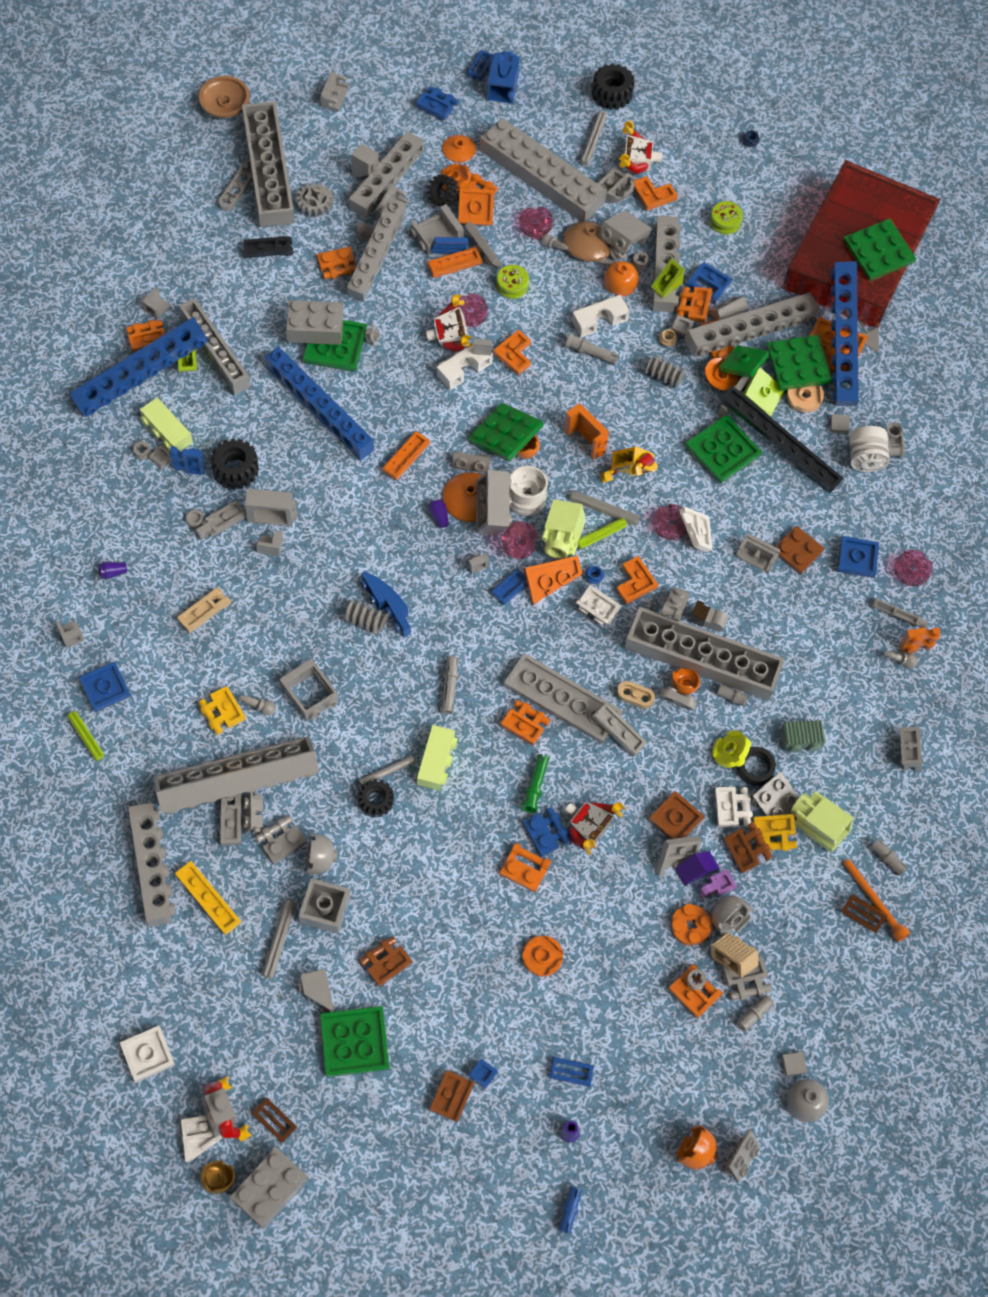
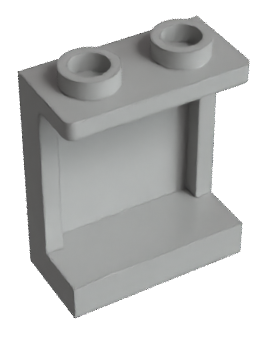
[409,205,464,256]
[598,210,652,254]

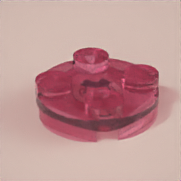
[519,206,554,239]
[458,293,488,328]
[653,504,688,541]
[501,521,537,559]
[894,550,933,586]

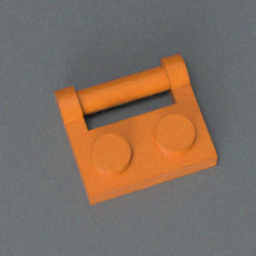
[499,843,552,893]
[668,964,723,1019]

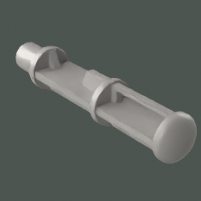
[872,598,929,628]

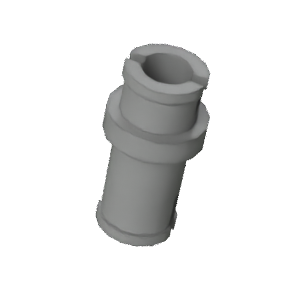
[717,684,749,706]

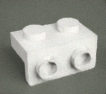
[576,585,622,625]

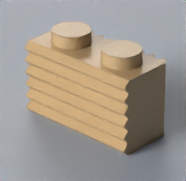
[711,932,759,978]

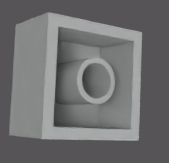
[298,878,351,934]

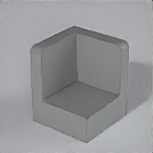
[142,288,171,320]
[256,531,283,556]
[56,621,85,648]

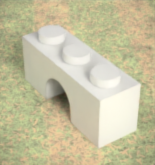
[572,295,630,338]
[437,343,493,391]

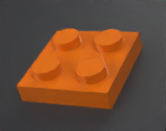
[458,188,494,226]

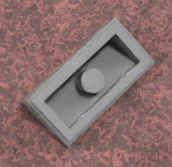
[708,296,748,321]

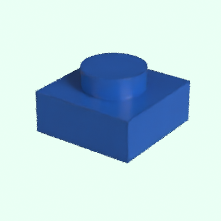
[469,1058,498,1089]

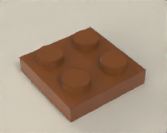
[776,525,825,575]
[649,791,705,839]

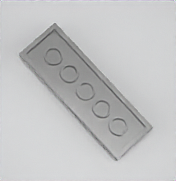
[504,653,623,744]

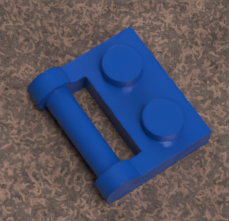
[686,262,733,304]

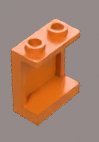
[564,403,609,460]

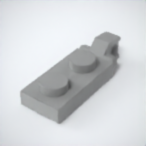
[196,500,247,540]

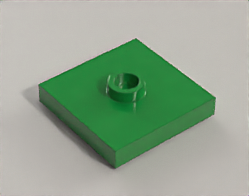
[720,345,769,378]

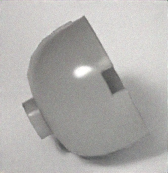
[306,833,338,874]
[711,895,753,936]
[786,1079,829,1122]

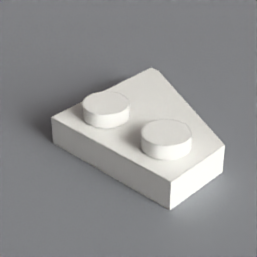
[679,507,712,552]
[181,1116,223,1163]

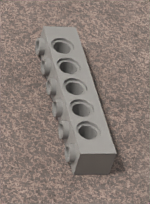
[348,131,424,218]
[347,197,406,302]
[652,215,681,313]
[179,298,250,395]
[128,802,176,927]

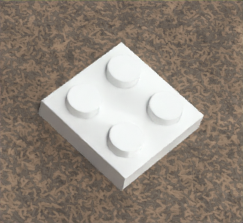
[120,1025,175,1083]

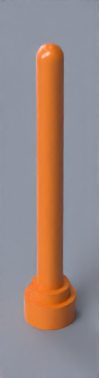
[844,859,911,943]

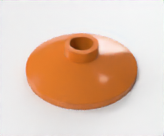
[442,135,476,162]
[705,358,738,391]

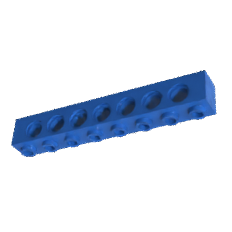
[830,262,859,406]
[69,317,209,417]
[265,346,374,461]

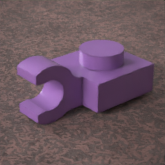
[699,869,737,899]

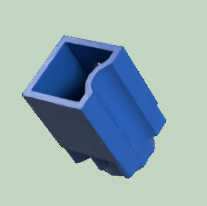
[487,51,520,104]

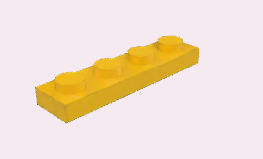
[175,861,241,936]

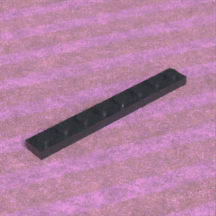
[720,385,844,493]

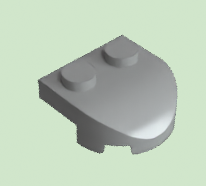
[597,167,634,203]

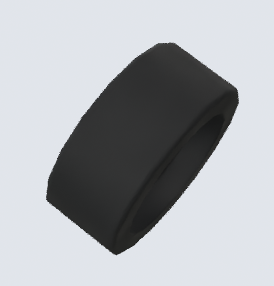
[737,747,776,786]

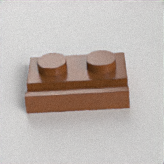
[430,1070,475,1123]

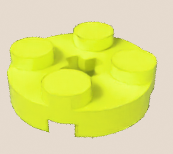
[712,730,751,768]

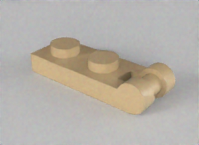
[177,587,231,633]

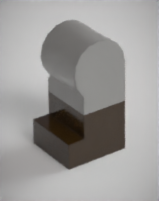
[690,600,728,632]

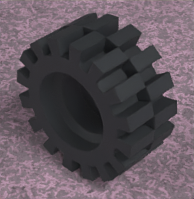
[427,174,460,207]
[358,779,394,817]

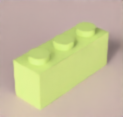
[140,397,193,451]
[417,725,458,791]

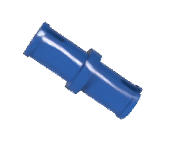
[558,1187,583,1234]

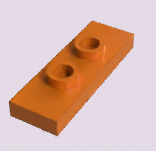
[427,247,482,278]
[382,431,430,481]

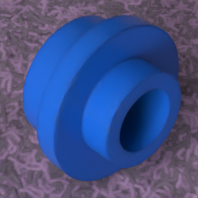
[585,566,604,584]

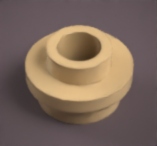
[659,329,677,347]

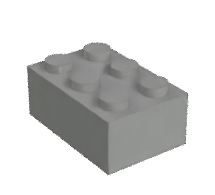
[286,300,344,345]
[476,470,512,535]
[230,1147,309,1230]

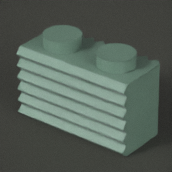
[781,720,825,753]

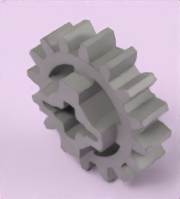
[296,182,334,217]

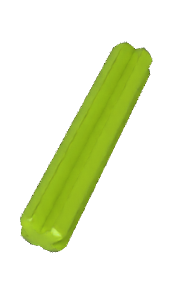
[578,518,627,549]
[67,711,105,761]

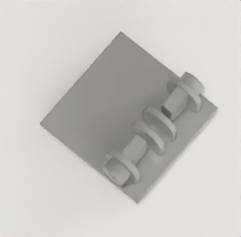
[751,771,799,816]
[724,1129,760,1182]

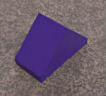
[675,851,720,886]

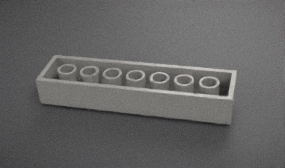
[242,101,294,227]
[480,118,607,222]
[625,607,785,700]
[154,736,319,814]

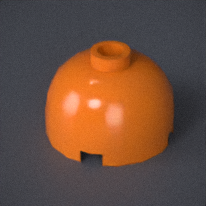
[603,261,639,296]
[676,1125,717,1170]

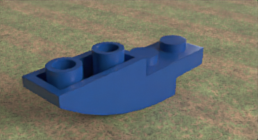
[360,571,411,637]

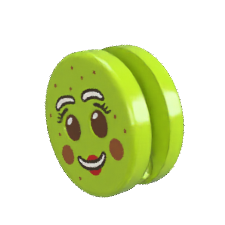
[710,201,743,235]
[496,264,529,299]

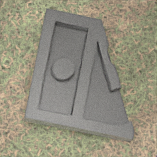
[655,836,702,876]

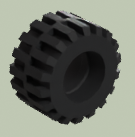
[592,64,635,110]
[211,438,259,490]

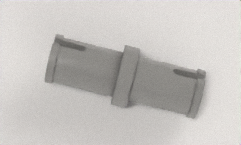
[871,838,908,876]
[737,995,774,1032]

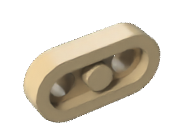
[617,681,655,709]

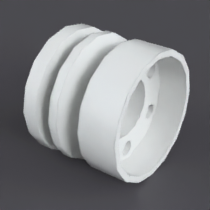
[849,426,890,472]
[509,466,548,516]

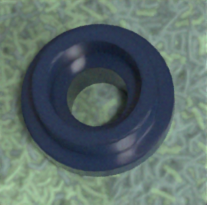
[743,130,760,147]

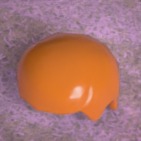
[517,435,540,459]
[671,667,701,695]

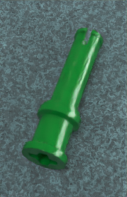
[520,754,550,813]

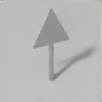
[857,314,879,353]

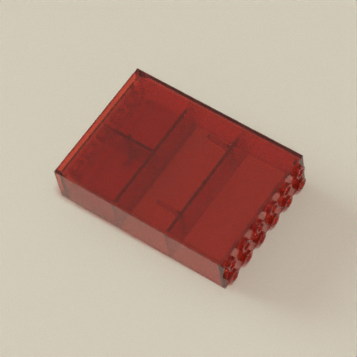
[782,160,941,328]

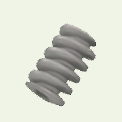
[645,355,686,388]
[345,598,389,634]

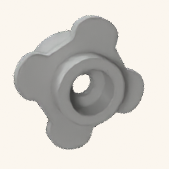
[366,325,380,346]

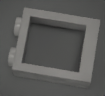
[245,489,297,527]
[279,659,339,722]

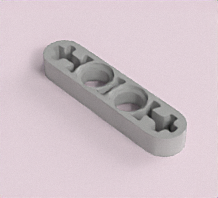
[219,159,253,211]

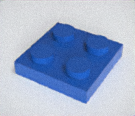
[837,536,879,578]
[79,662,131,712]

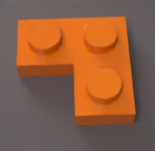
[633,176,678,211]
[493,329,531,376]
[616,556,659,605]

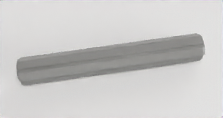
[580,111,607,166]
[570,490,640,525]
[262,900,296,979]

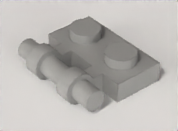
[255,815,308,865]
[722,956,772,1001]

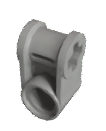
[886,422,905,458]

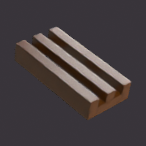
[841,893,887,933]
[252,1098,297,1144]

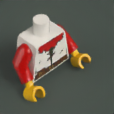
[619,120,663,175]
[426,294,473,352]

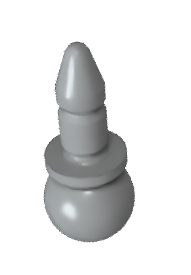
[540,234,568,250]
[884,651,918,669]
[240,695,276,716]

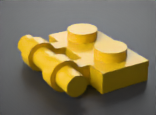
[198,686,246,735]
[754,814,797,852]

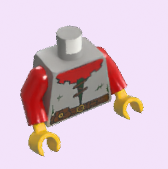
[564,802,626,855]
[199,1076,252,1142]

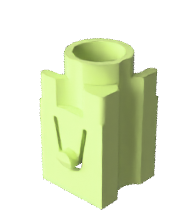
[542,499,586,559]
[791,791,854,853]

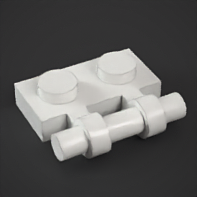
[715,787,753,827]

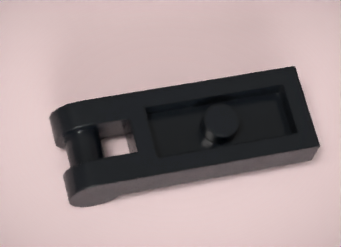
[243,236,294,258]

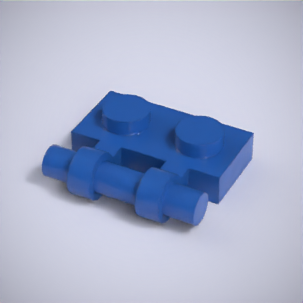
[416,86,459,121]
[169,446,206,475]
[522,807,571,857]

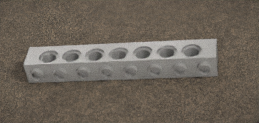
[684,292,820,357]

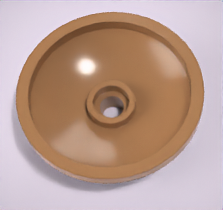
[199,76,250,118]
[563,221,612,261]

